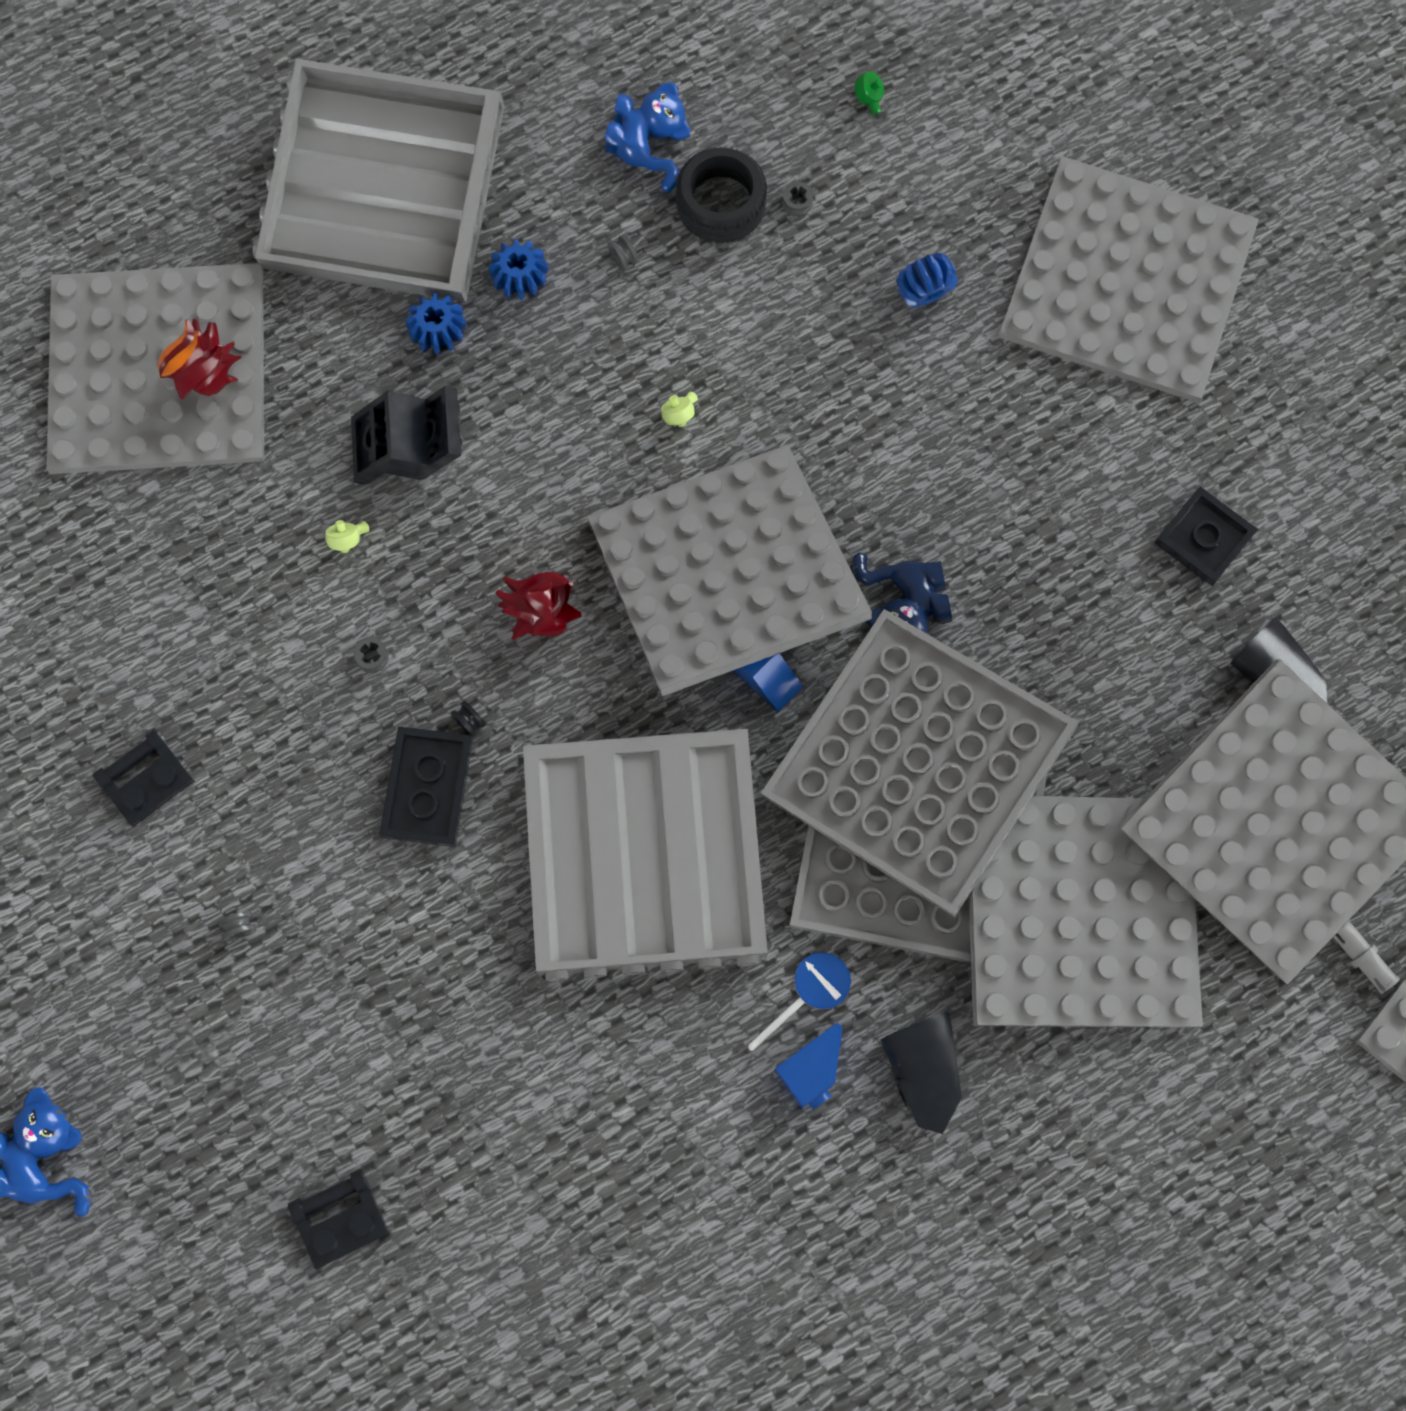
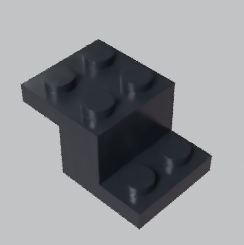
[351,386,462,484]

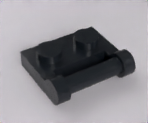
[92,729,195,827]
[288,1168,390,1270]

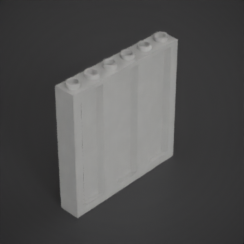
[253,59,505,302]
[523,729,768,981]

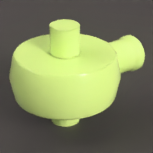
[661,392,698,427]
[325,520,369,553]

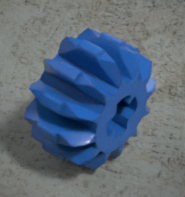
[489,238,549,301]
[896,253,958,308]
[405,292,467,355]

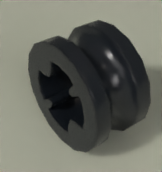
[450,701,486,737]

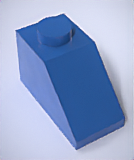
[732,653,803,713]
[774,1022,843,1110]

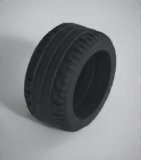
[676,147,767,244]

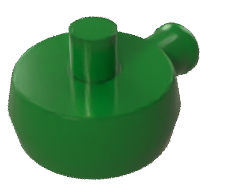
[854,72,884,116]

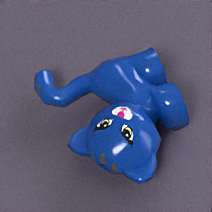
[604,82,691,193]
[0,1087,91,1217]

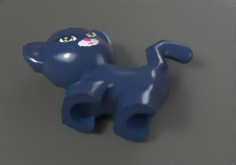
[852,552,952,634]

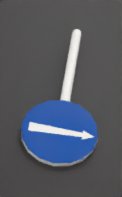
[748,952,851,1051]

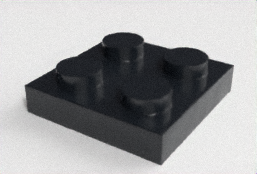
[1154,486,1259,587]

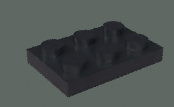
[379,726,473,847]

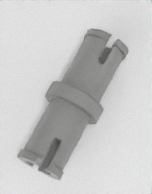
[1333,920,1400,994]

